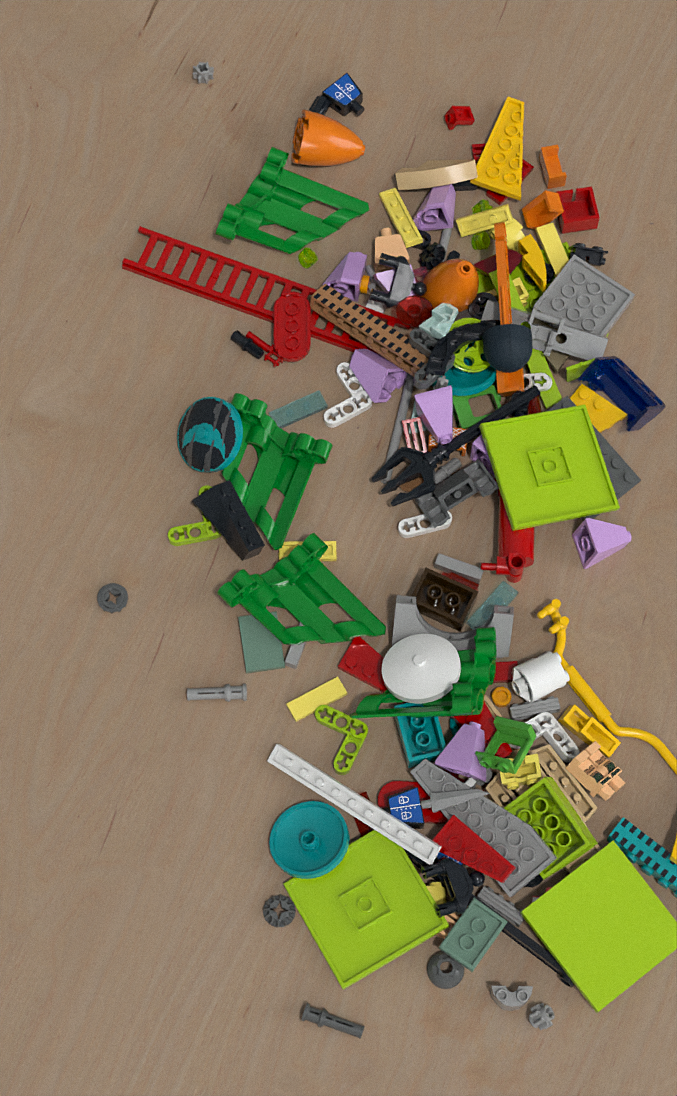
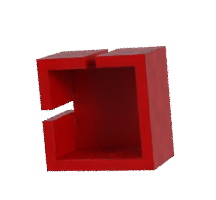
[556,186,600,234]

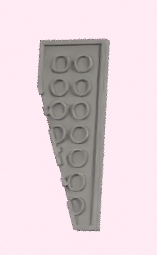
[411,759,557,897]

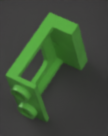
[453,385,506,429]
[475,716,537,774]

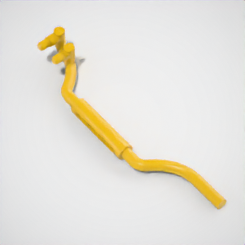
[537,599,677,775]

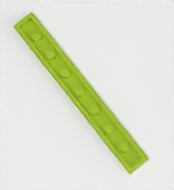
[489,270,562,409]

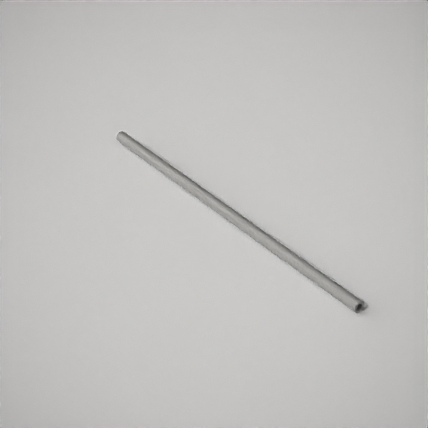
[381,228,452,484]

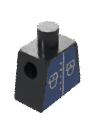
[322,73,365,116]
[382,787,425,829]

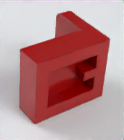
[444,106,475,130]

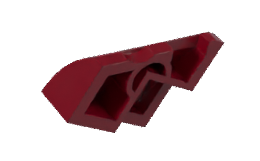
[474,249,523,277]

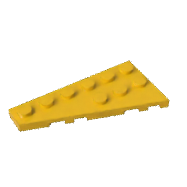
[470,96,524,201]
[570,384,628,433]

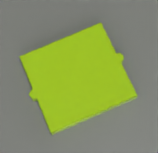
[566,358,597,382]

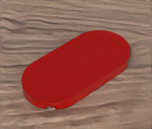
[274,291,311,362]
[378,781,448,824]

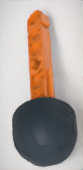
[483,222,533,373]

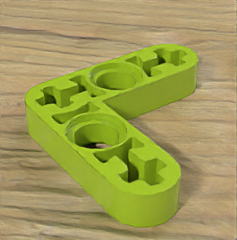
[168,485,222,546]
[315,705,368,775]

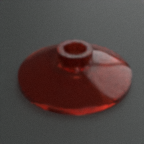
[396,296,433,327]

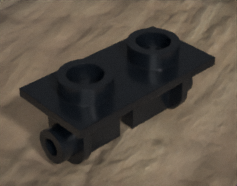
[568,243,608,266]

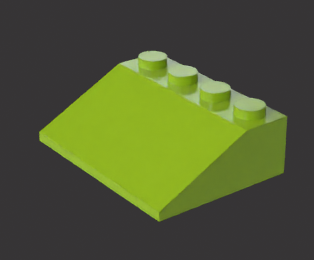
[504,777,598,880]

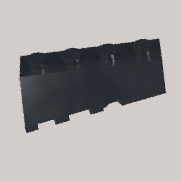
[192,480,265,561]

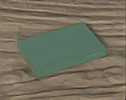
[238,611,285,674]
[439,898,508,972]

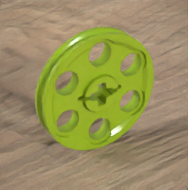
[448,318,490,373]

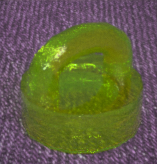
[472,231,490,250]
[298,248,318,268]

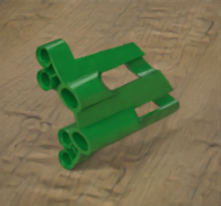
[215,147,370,254]
[222,393,333,551]
[217,533,386,645]
[349,627,497,718]

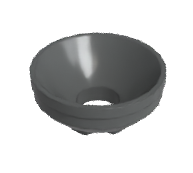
[427,951,464,989]

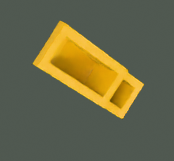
[518,234,546,292]
[558,704,621,758]

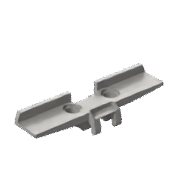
[481,300,608,364]

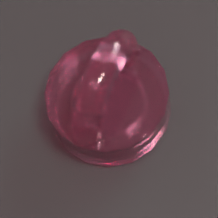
[413,266,428,282]

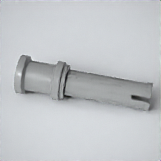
[187,683,247,702]

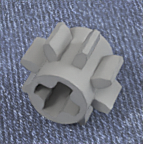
[193,62,214,84]
[529,1003,555,1030]

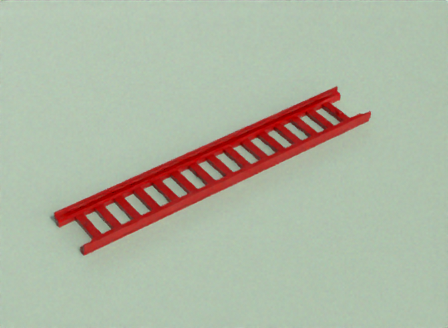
[122,226,411,353]

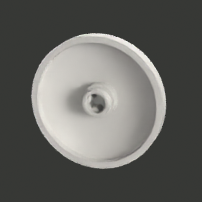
[382,634,461,704]

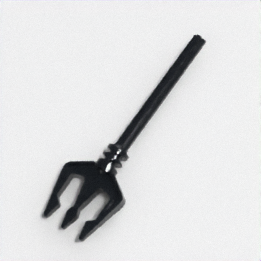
[371,385,541,507]

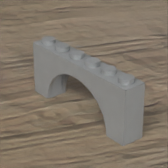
[392,595,514,658]

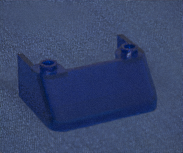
[577,356,666,432]

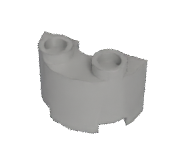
[490,986,533,1011]

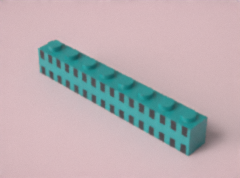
[607,817,677,898]

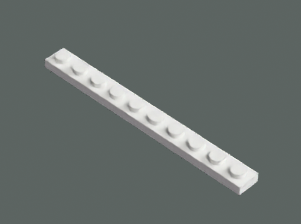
[267,744,442,865]

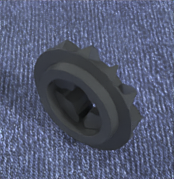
[97,583,128,614]
[263,894,296,927]

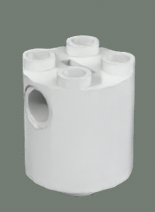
[512,651,570,703]

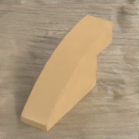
[395,159,478,190]

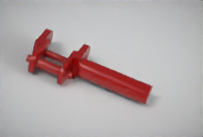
[246,331,285,368]

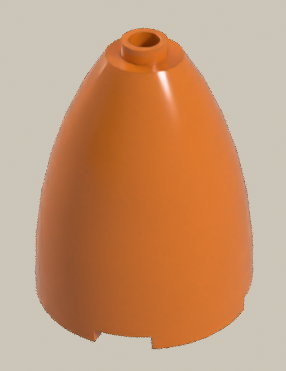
[291,110,365,166]
[420,258,479,312]

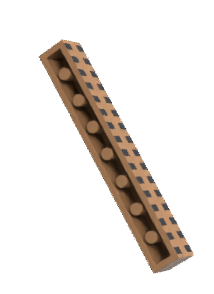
[310,284,429,381]

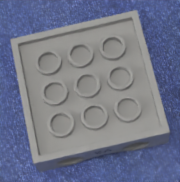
[531,255,635,337]

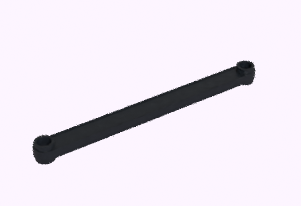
[404,849,575,988]

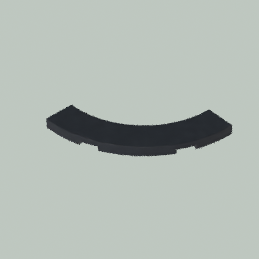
[426,320,500,376]

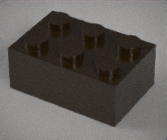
[411,567,479,632]

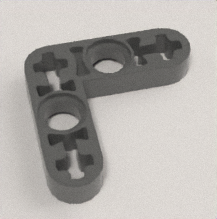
[409,329,455,390]

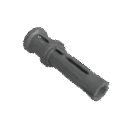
[301,1003,365,1039]

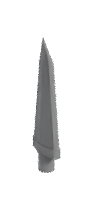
[421,789,490,813]

